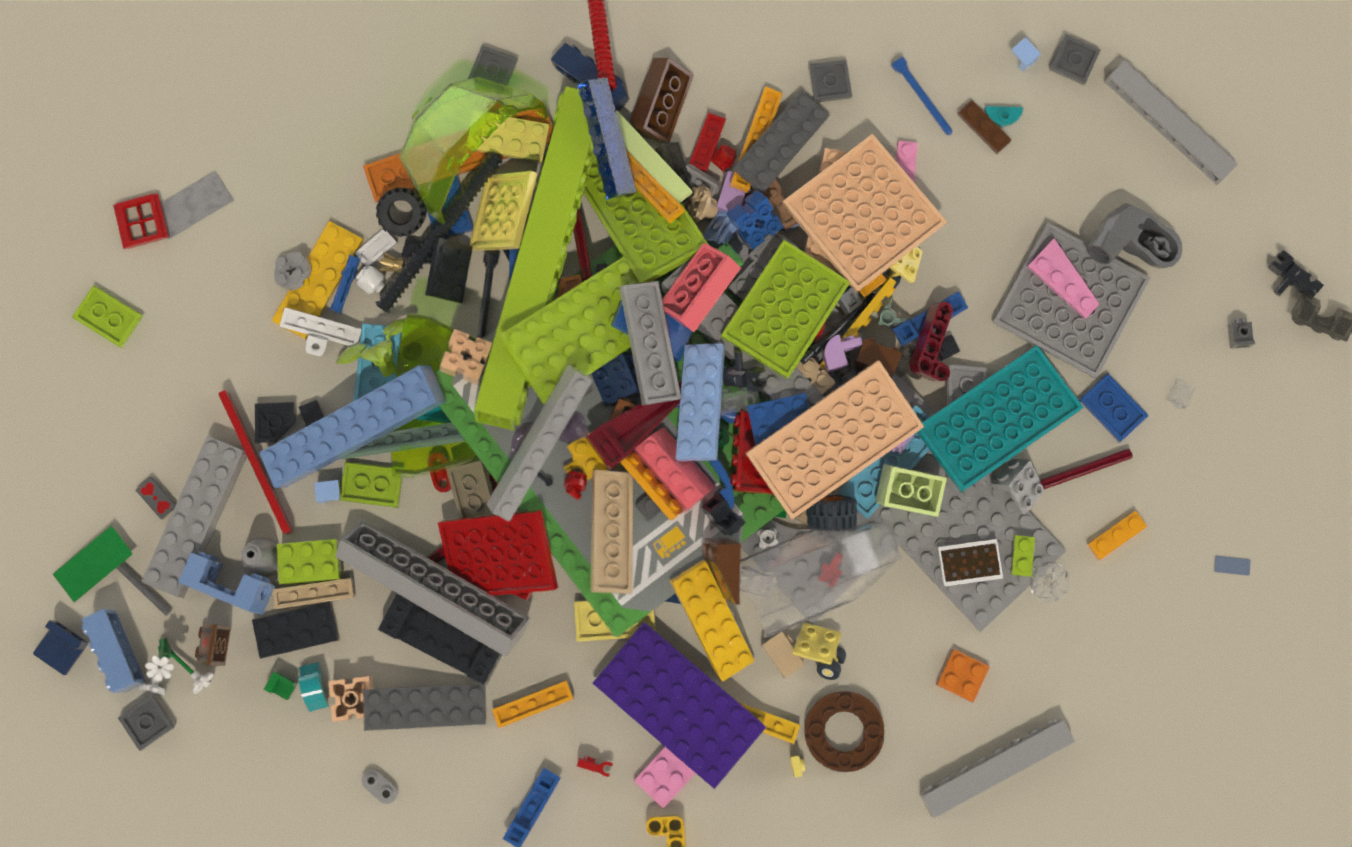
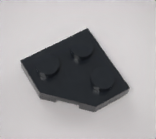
[255,402,296,443]

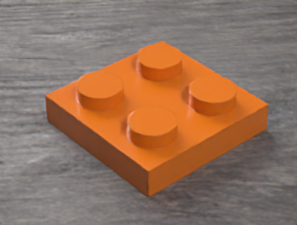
[936,649,990,703]

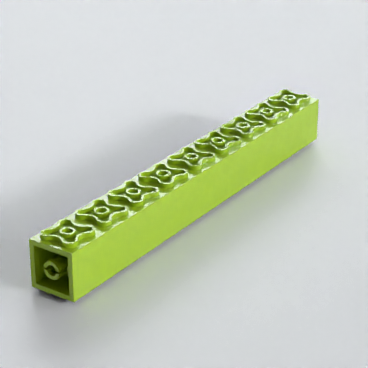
[474,86,606,431]

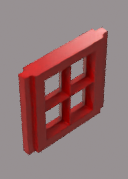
[113,193,169,249]

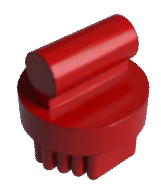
[711,145,737,173]
[563,471,587,500]

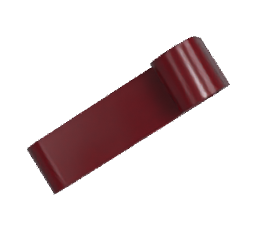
[909,302,953,382]

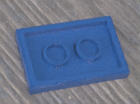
[1079,373,1148,443]

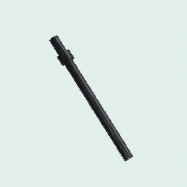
[800,293,876,364]

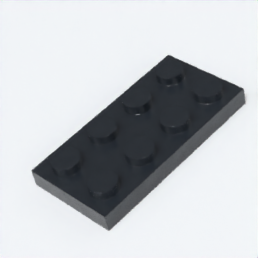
[252,602,339,659]

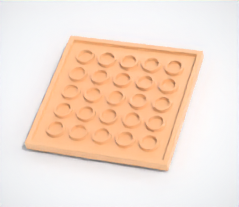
[782,134,947,293]

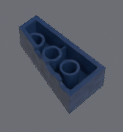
[550,43,629,114]

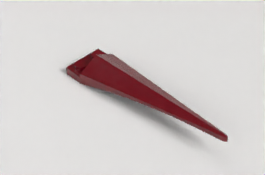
[585,382,682,470]

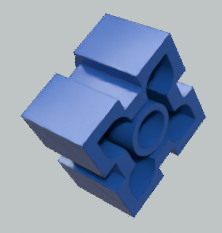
[726,191,783,250]

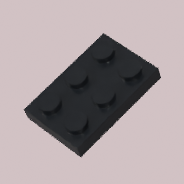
[425,238,473,303]

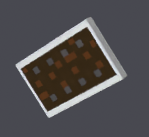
[937,539,1003,587]

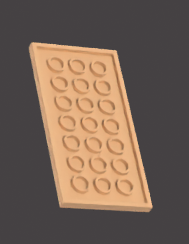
[746,360,924,519]

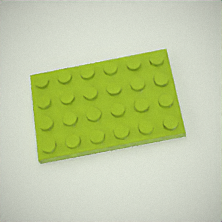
[720,240,850,380]

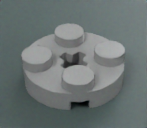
[274,252,312,291]

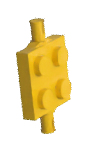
[563,430,608,481]

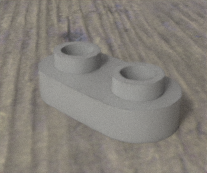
[362,770,398,804]

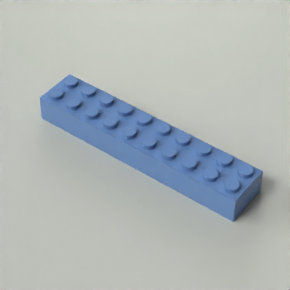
[259,365,446,488]

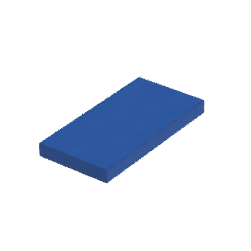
[611,300,692,362]

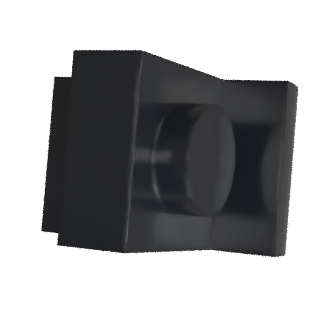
[701,494,746,536]

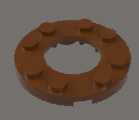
[804,691,884,772]

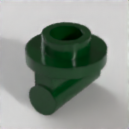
[718,428,730,450]

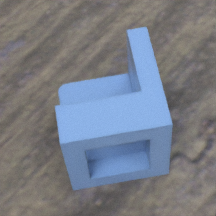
[1012,37,1041,72]
[314,480,341,504]

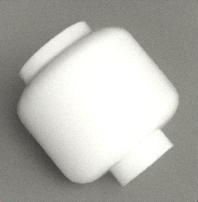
[356,266,385,295]

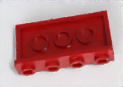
[731,410,774,495]

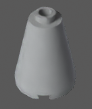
[241,538,278,577]

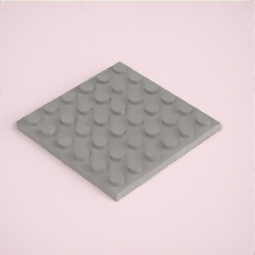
[993,223,1150,379]

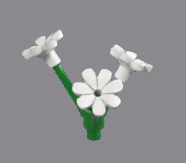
[139,638,214,695]

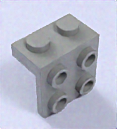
[991,459,1044,514]

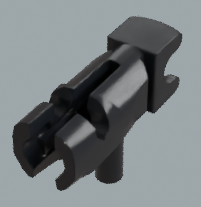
[1268,250,1324,299]
[722,350,766,392]

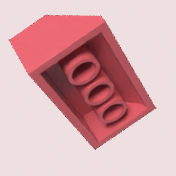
[662,243,741,332]
[634,427,716,513]

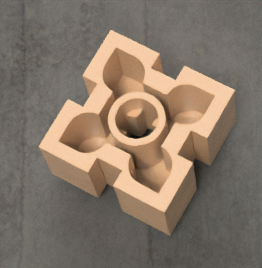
[440,329,492,385]
[328,676,374,722]

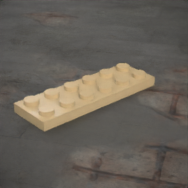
[591,470,633,594]

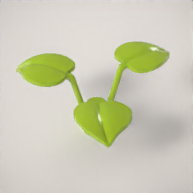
[336,318,415,377]

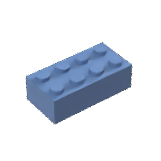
[82,609,146,693]

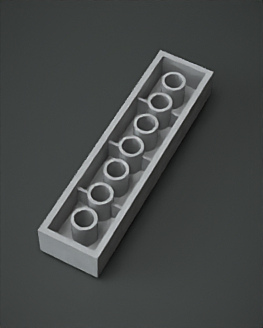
[141,436,247,598]

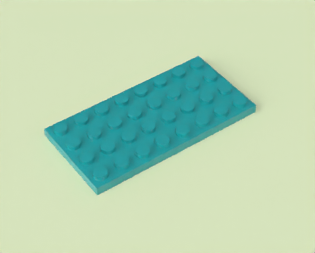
[917,345,1084,493]

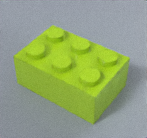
[277,539,343,585]

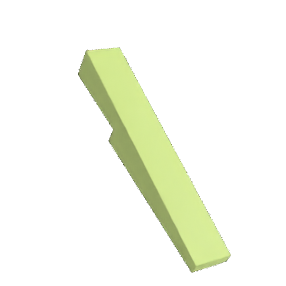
[602,111,692,203]

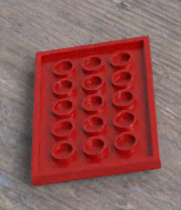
[437,510,559,595]

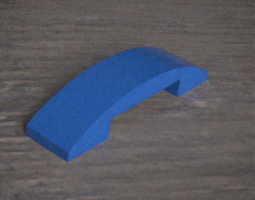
[892,291,968,346]
[708,459,734,509]
[502,768,561,847]

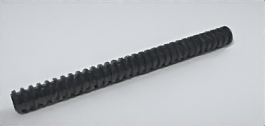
[375,151,503,313]

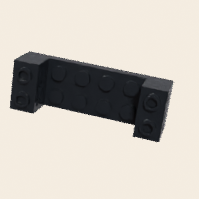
[378,594,503,685]

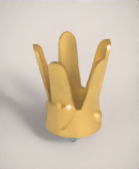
[379,252,405,273]

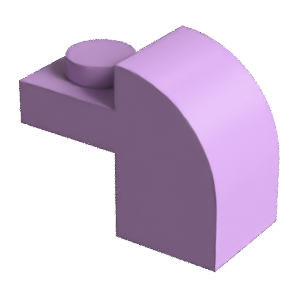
[823,335,863,373]

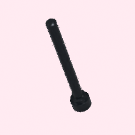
[477,254,499,339]

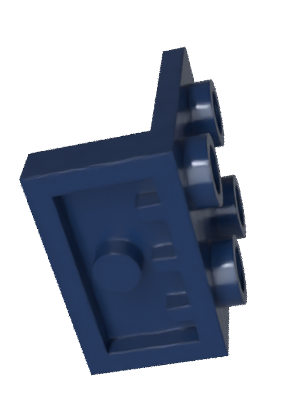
[591,353,640,406]
[33,620,89,675]

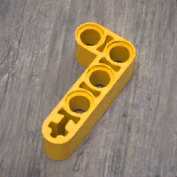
[646,815,685,847]

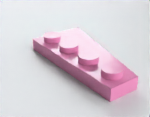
[1027,239,1099,319]

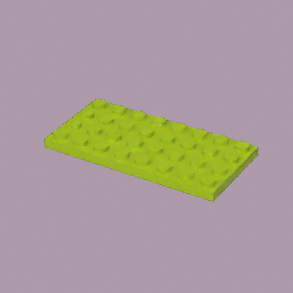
[583,152,709,283]
[499,257,640,404]

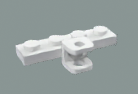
[280,307,362,356]

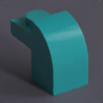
[298,662,329,712]

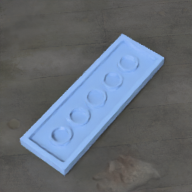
[676,343,725,461]

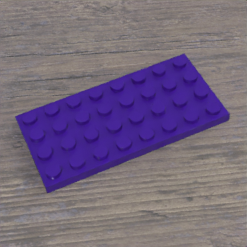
[592,622,766,789]

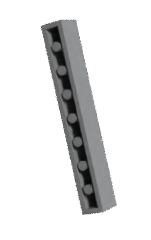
[1105,60,1238,185]
[486,365,593,521]
[920,718,1075,818]

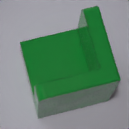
[263,672,298,700]

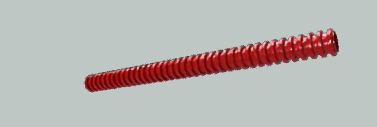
[587,0,616,92]

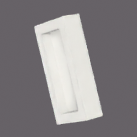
[355,230,397,267]

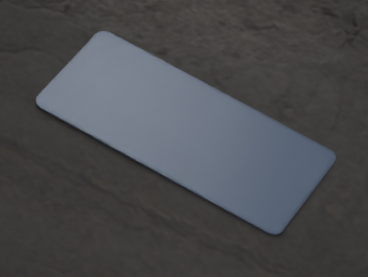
[1214,556,1251,576]

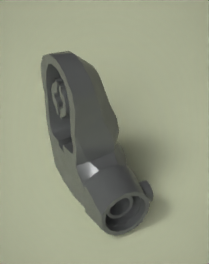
[1086,203,1182,269]

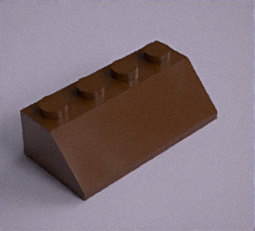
[629,58,694,145]

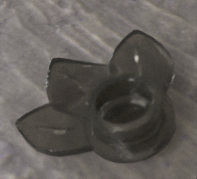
[895,343,923,380]

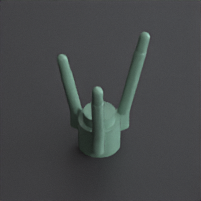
[878,295,913,326]

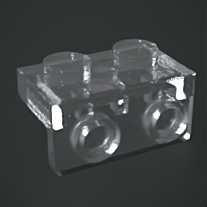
[721,387,759,414]

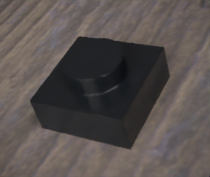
[939,334,960,361]

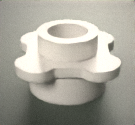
[757,528,778,549]

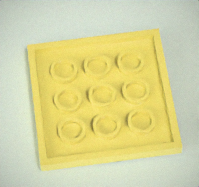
[469,171,537,251]

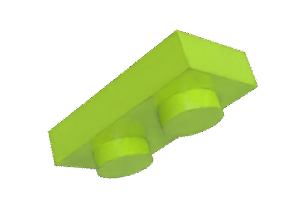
[1011,535,1035,577]

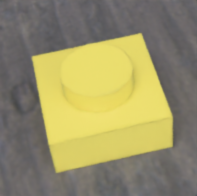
[790,755,805,777]

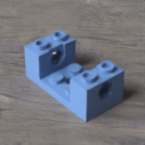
[178,551,275,615]

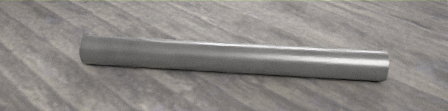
[116,563,172,616]

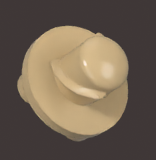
[684,185,718,223]

